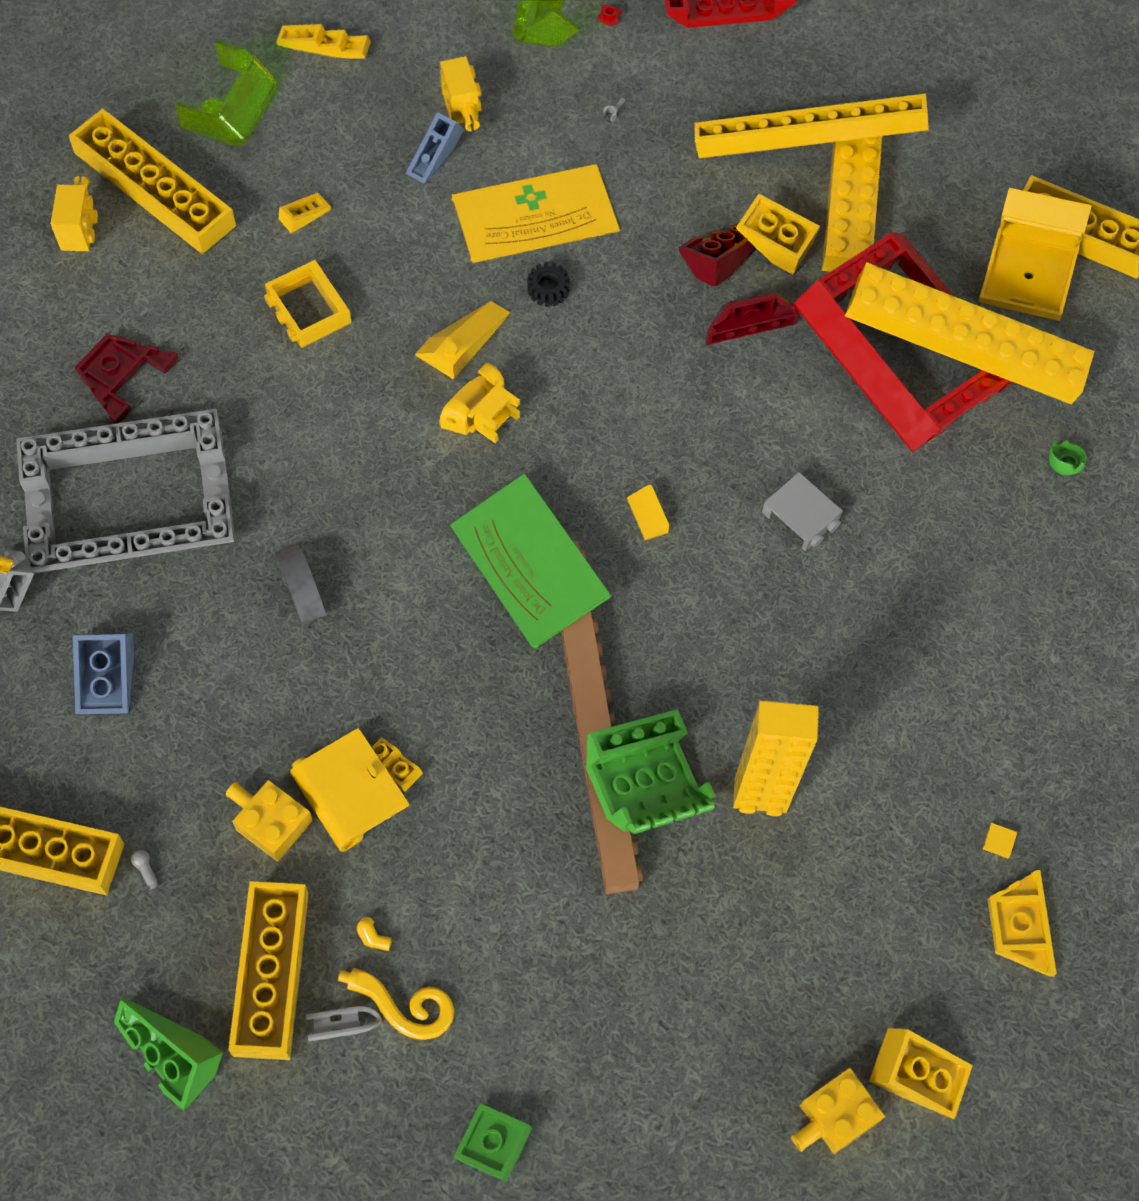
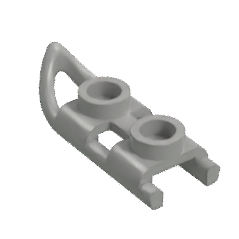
[306,1006,383,1041]

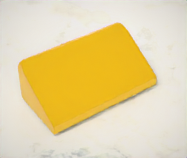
[627,484,669,540]

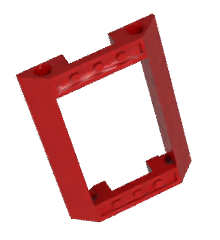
[793,233,1014,453]

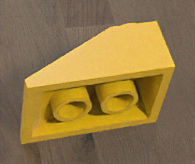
[736,194,820,275]
[869,1028,973,1119]

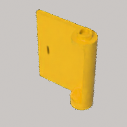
[290,728,409,852]

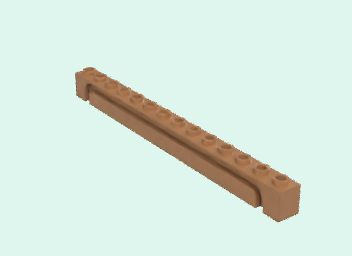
[561,541,643,894]

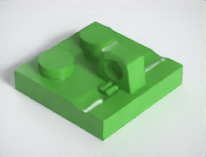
[454,1103,532,1182]

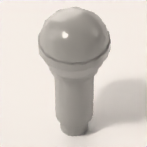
[131,849,158,890]

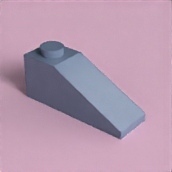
[405,112,464,184]

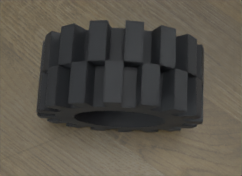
[527,262,570,307]

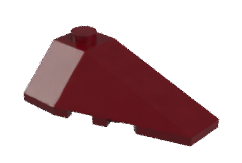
[679,223,755,286]

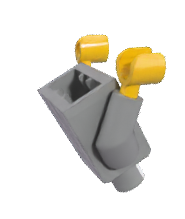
[0,549,34,612]

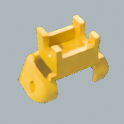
[439,363,520,443]

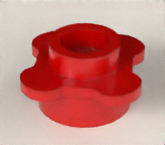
[597,4,622,25]

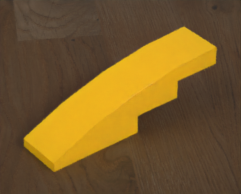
[276,24,371,59]

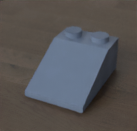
[73,632,134,714]

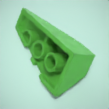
[114,998,223,1110]

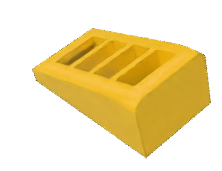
[278,192,331,233]

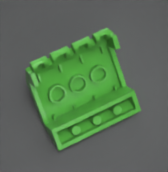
[586,709,716,834]

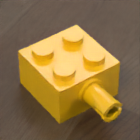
[440,56,482,131]
[51,176,98,251]
[226,780,313,862]
[791,1068,885,1155]

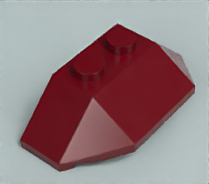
[706,292,799,345]

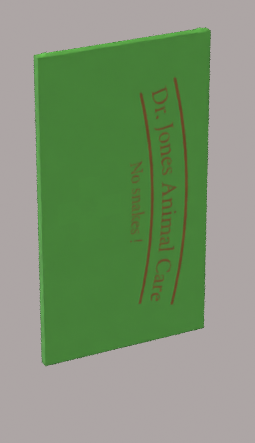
[450,474,612,650]

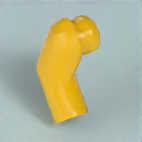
[357,917,392,951]

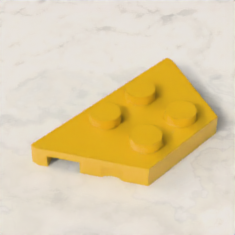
[988,870,1057,977]

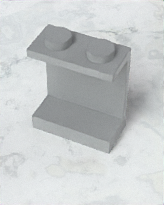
[762,472,842,551]

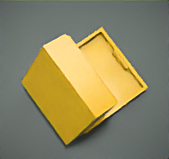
[979,188,1092,321]

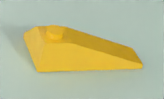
[415,301,510,379]

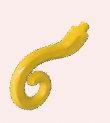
[338,967,454,1040]

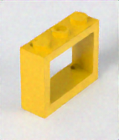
[264,260,351,348]

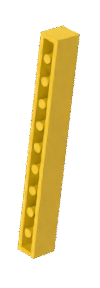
[695,93,929,158]

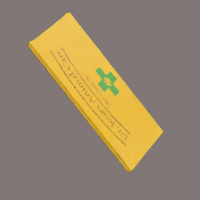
[452,164,620,263]

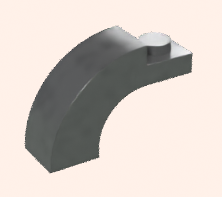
[274,545,326,624]

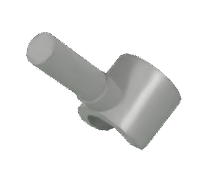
[603,97,625,122]

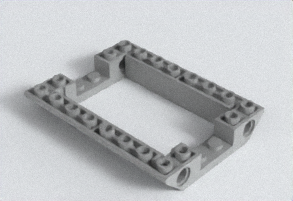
[16,409,235,573]

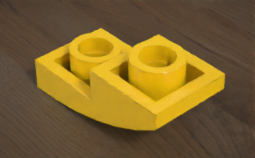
[372,737,423,792]

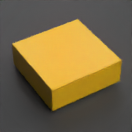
[982,823,1017,859]

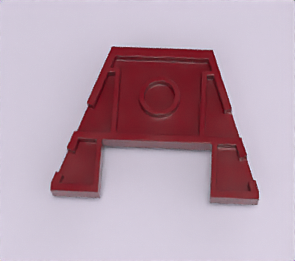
[75,334,179,424]

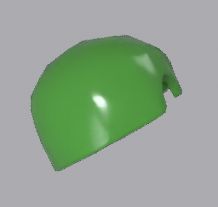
[1048,440,1087,476]

